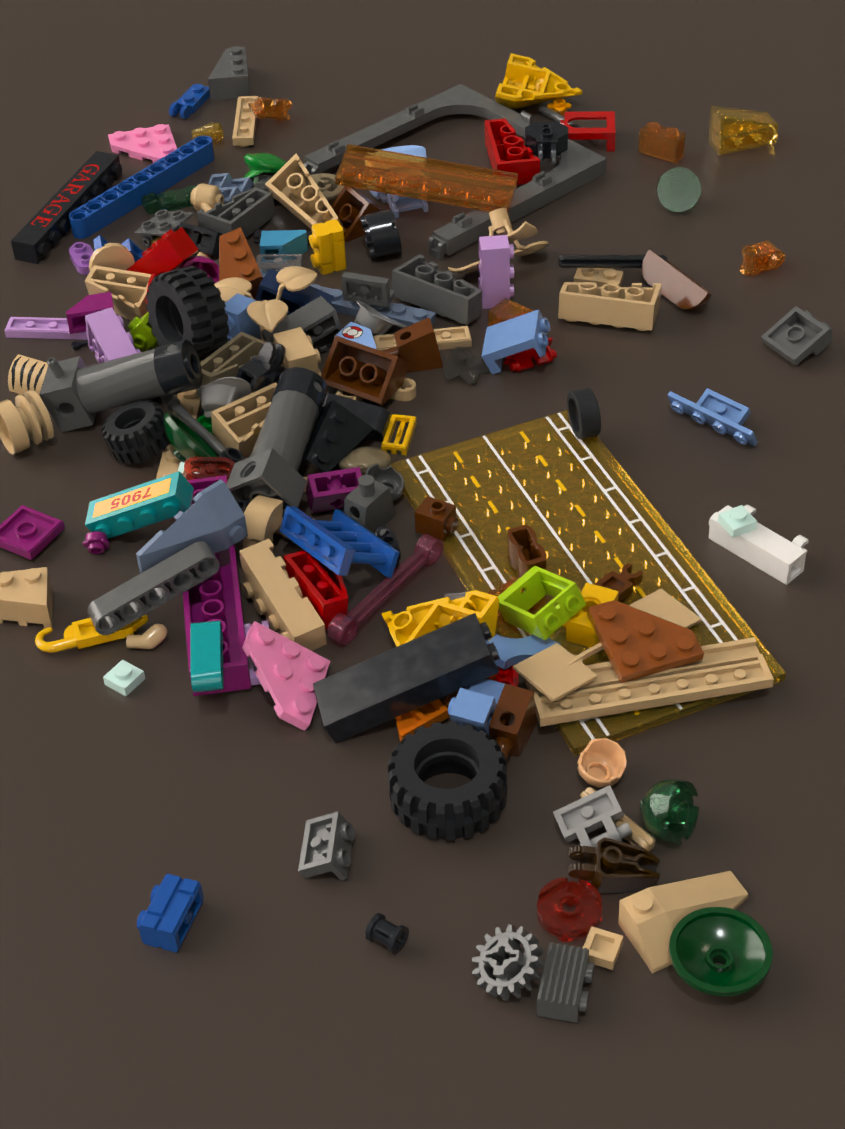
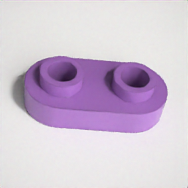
[69,242,94,275]

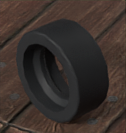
[567,388,601,439]

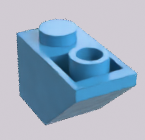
[260,230,308,265]

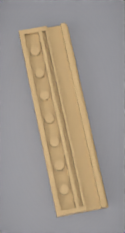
[526,637,774,727]

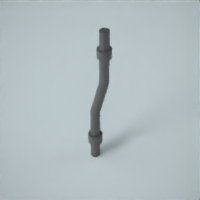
[160,394,226,455]

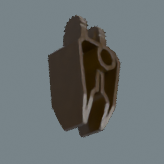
[568,837,660,893]

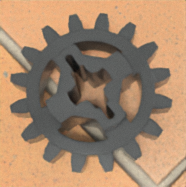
[472,924,545,1000]

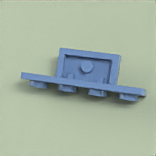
[667,388,758,447]

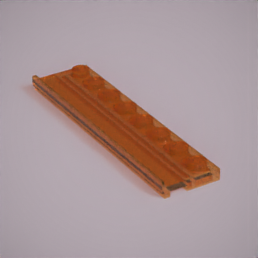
[335,144,518,212]

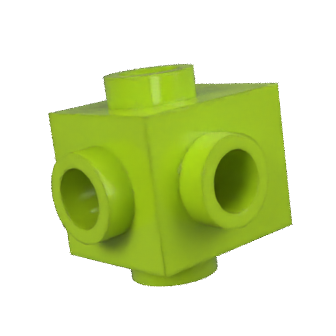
[128,312,158,352]

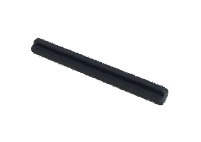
[558,254,667,268]

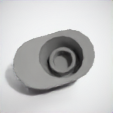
[354,300,407,338]
[196,377,252,418]

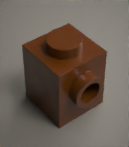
[414,496,459,542]

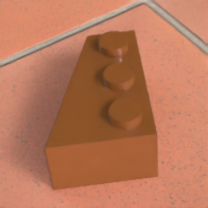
[219,227,263,299]

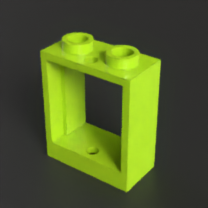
[498,566,586,640]

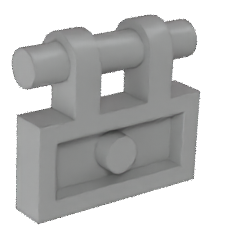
[553,785,633,847]

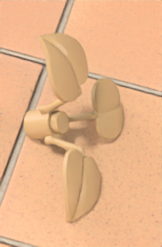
[448,208,549,274]
[214,266,317,333]

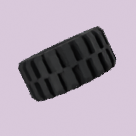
[146,266,229,361]
[388,721,507,841]

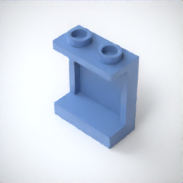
[481,309,551,374]

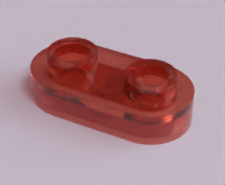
[183,457,235,482]

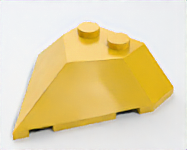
[495,53,583,109]
[381,590,499,647]

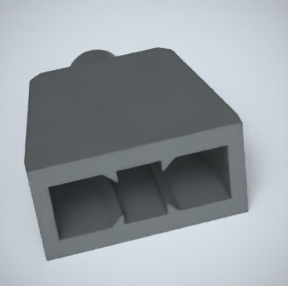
[344,475,396,534]

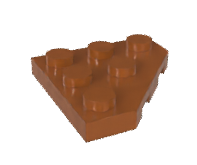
[587,600,704,683]

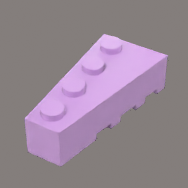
[85,307,141,363]

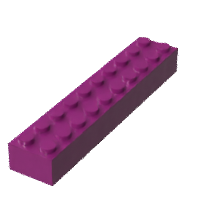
[183,475,251,696]

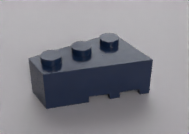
[255,269,334,317]

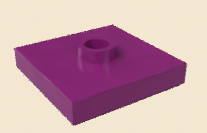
[0,505,65,560]

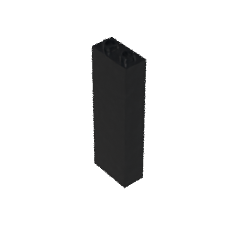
[313,613,500,743]

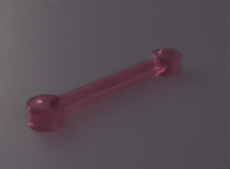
[327,534,443,646]

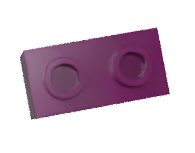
[306,467,362,514]

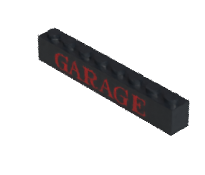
[11,151,122,264]

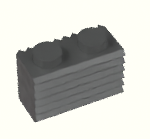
[537,942,595,1023]

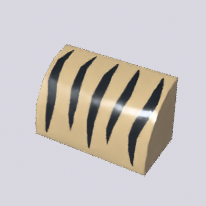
[8,354,48,401]

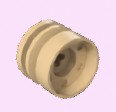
[0,390,54,455]

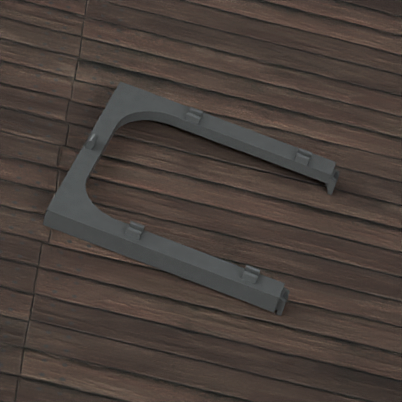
[304,84,607,260]

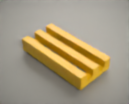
[381,414,417,455]

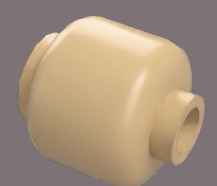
[190,183,224,211]

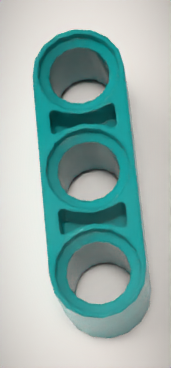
[190,621,224,692]

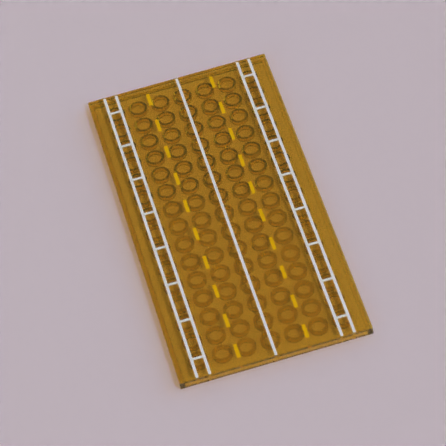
[389,410,786,756]

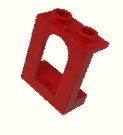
[560,111,616,152]

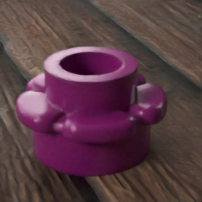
[83,532,109,554]

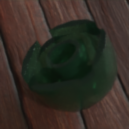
[640,779,699,844]

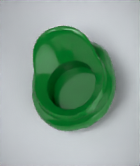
[243,153,287,179]

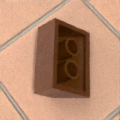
[321,335,410,405]

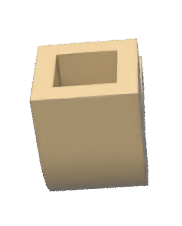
[243,495,283,549]

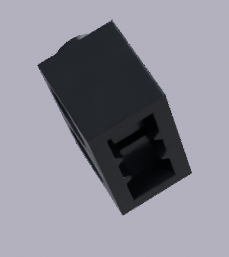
[179,222,223,256]

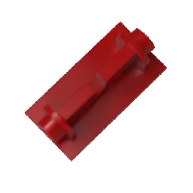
[504,337,557,372]

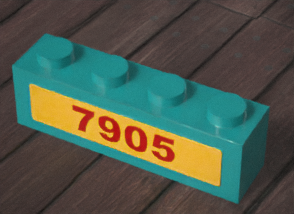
[85,471,194,539]

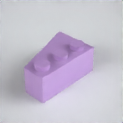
[478,235,514,309]

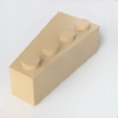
[265,154,346,232]

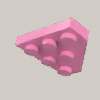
[108,124,177,163]
[242,621,330,731]

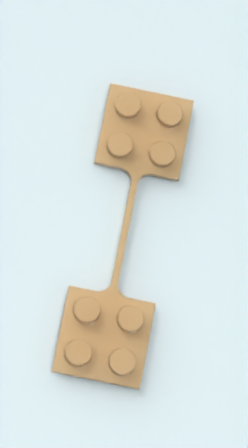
[513,589,702,702]

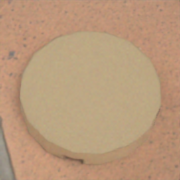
[89,243,135,271]

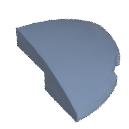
[208,173,253,204]

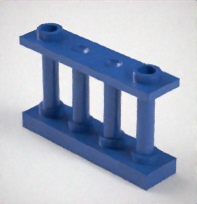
[280,506,399,578]

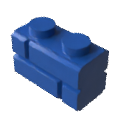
[137,873,204,953]

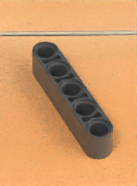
[87,541,220,635]

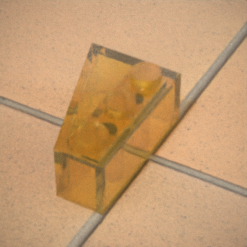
[708,105,779,155]

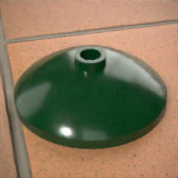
[164,412,223,470]
[669,907,773,997]

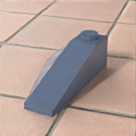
[136,479,248,574]

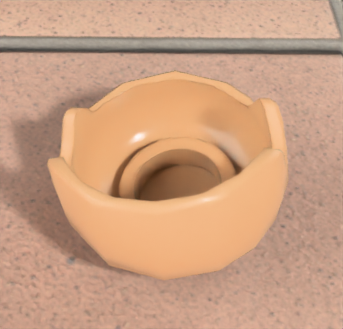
[577,738,627,788]

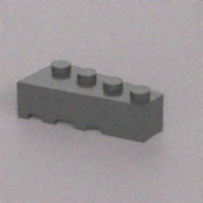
[392,254,482,325]

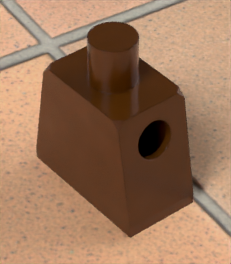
[383,318,443,373]
[489,684,537,760]

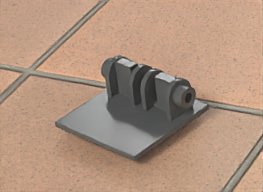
[134,209,194,247]

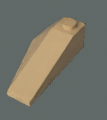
[618,871,749,974]

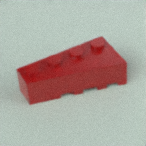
[485,118,540,187]

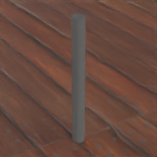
[538,105,599,144]

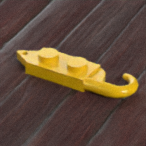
[35,615,149,653]

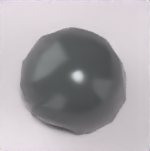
[365,463,405,502]

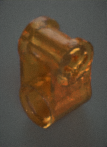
[739,240,785,276]

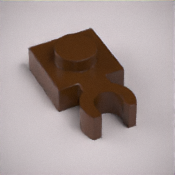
[594,563,643,602]

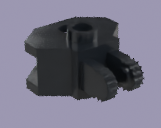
[525,122,568,164]
[236,341,286,392]

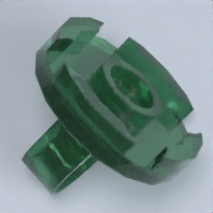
[656,167,701,212]

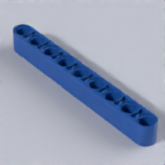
[69,136,215,239]

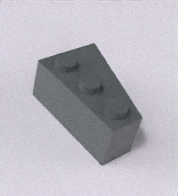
[208,46,250,101]

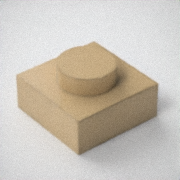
[582,926,623,970]

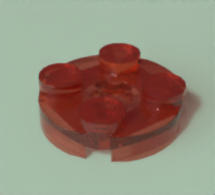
[537,877,602,942]

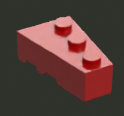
[127,227,199,274]
[283,550,348,630]

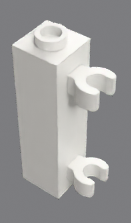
[709,505,809,585]

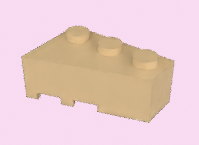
[85,265,152,321]

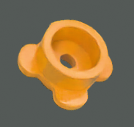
[547,98,571,116]

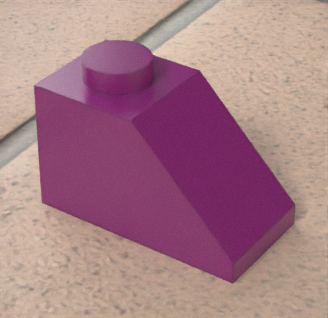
[66,292,114,334]

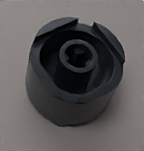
[360,209,402,260]

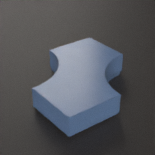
[489,634,561,670]

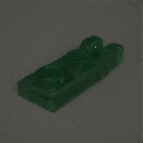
[141,185,197,214]

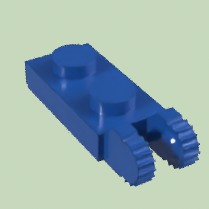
[169,84,210,119]

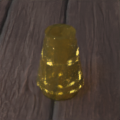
[192,121,224,142]

